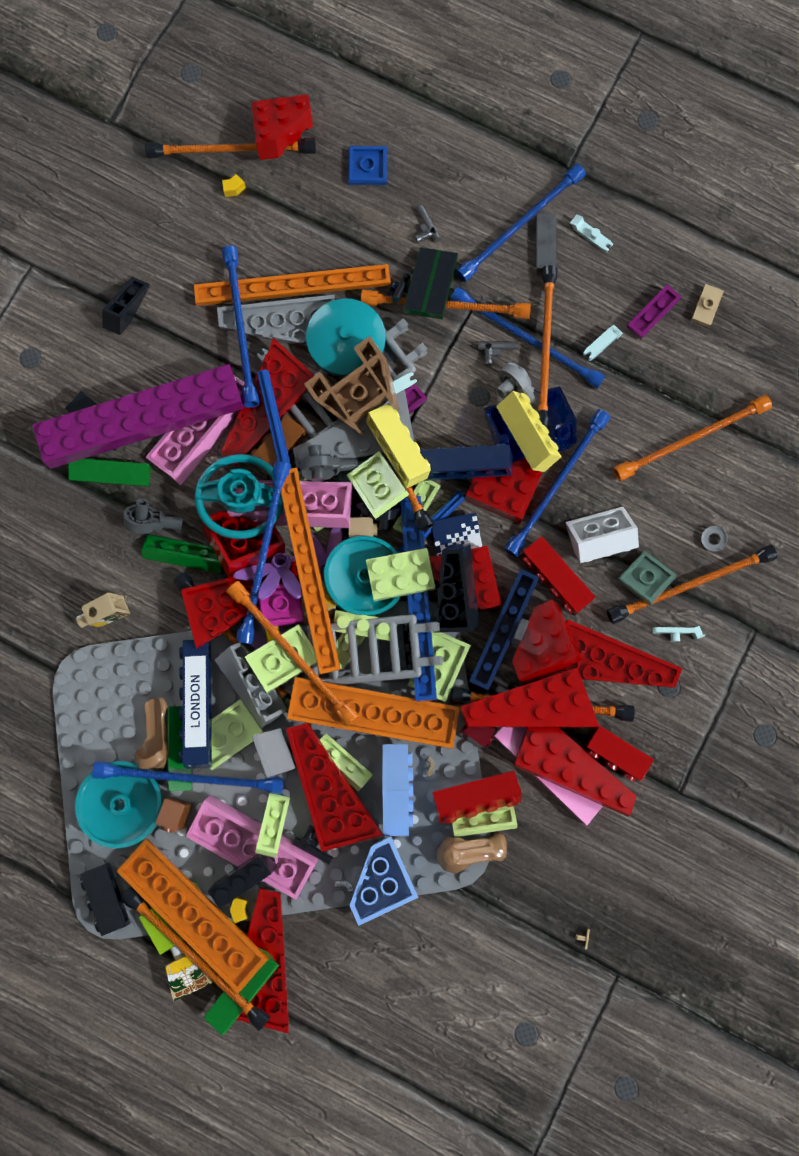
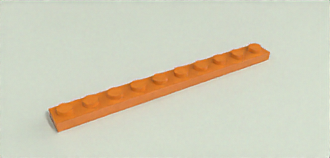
[194,264,391,306]
[281,468,341,675]

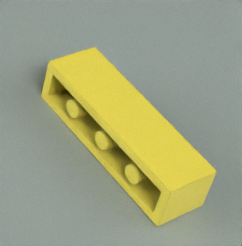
[496,391,561,472]
[366,403,431,489]

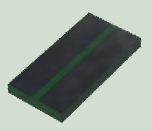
[404,247,458,320]

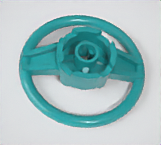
[195,454,284,539]

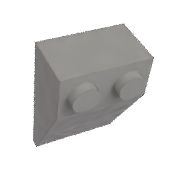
[252,728,297,778]

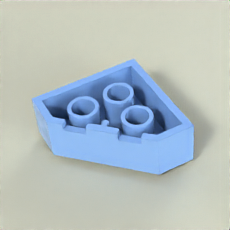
[382,744,413,836]
[350,836,418,926]

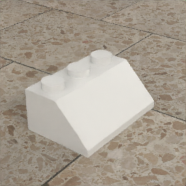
[566,507,639,563]

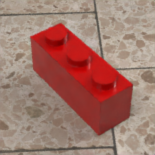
[584,726,654,783]

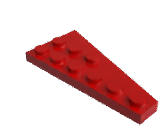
[221,338,315,467]
[181,561,299,649]
[547,619,683,688]
[460,668,600,728]
[286,723,383,852]
[513,728,636,817]
[236,887,289,1034]

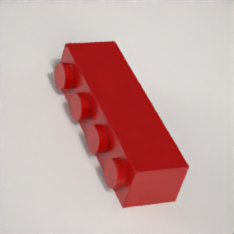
[521,536,596,616]
[432,771,522,824]

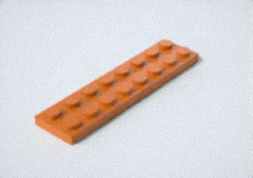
[287,677,460,749]
[117,839,269,993]

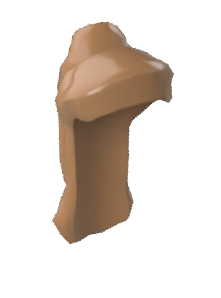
[134,697,169,772]
[436,832,507,873]

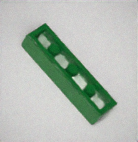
[68,459,152,487]
[141,534,223,573]
[168,706,193,792]
[204,948,279,1036]

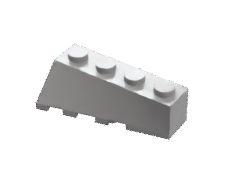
[215,642,289,728]

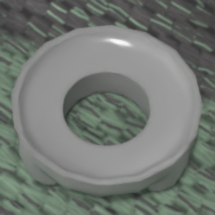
[701,526,728,552]

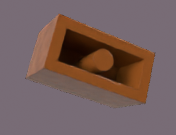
[156,797,192,833]

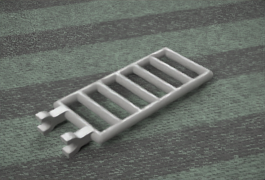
[290,318,427,439]
[287,614,443,688]

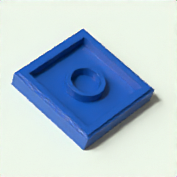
[348,146,387,185]

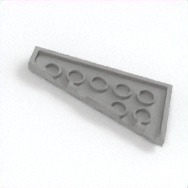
[217,295,335,346]
[293,389,414,470]

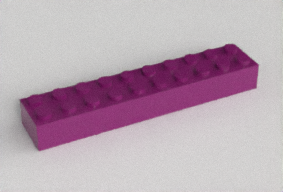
[33,364,244,469]

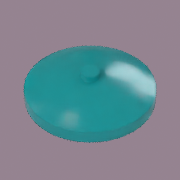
[306,299,386,377]
[323,536,401,617]
[75,761,163,848]

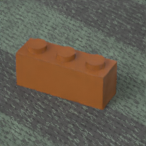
[250,415,307,480]

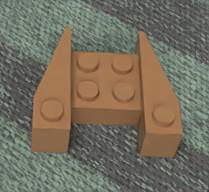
[304,336,400,436]

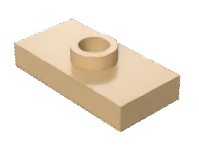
[691,284,724,328]

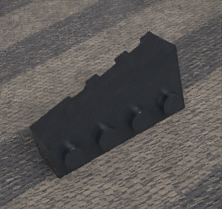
[433,544,480,633]

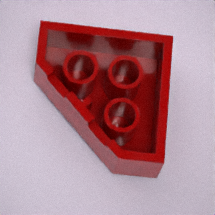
[251,94,313,160]
[465,458,543,524]
[203,511,285,579]
[429,545,501,613]
[512,599,583,685]

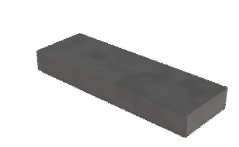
[536,214,556,271]
[510,618,529,648]

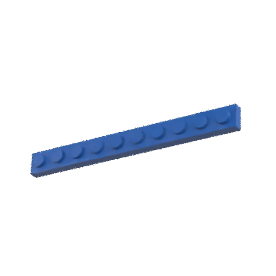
[400,496,437,702]

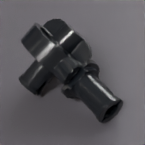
[351,500,401,531]

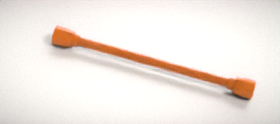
[361,289,531,319]
[613,395,772,482]
[226,581,359,726]

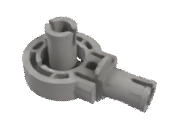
[496,363,540,412]

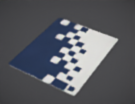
[432,513,482,556]

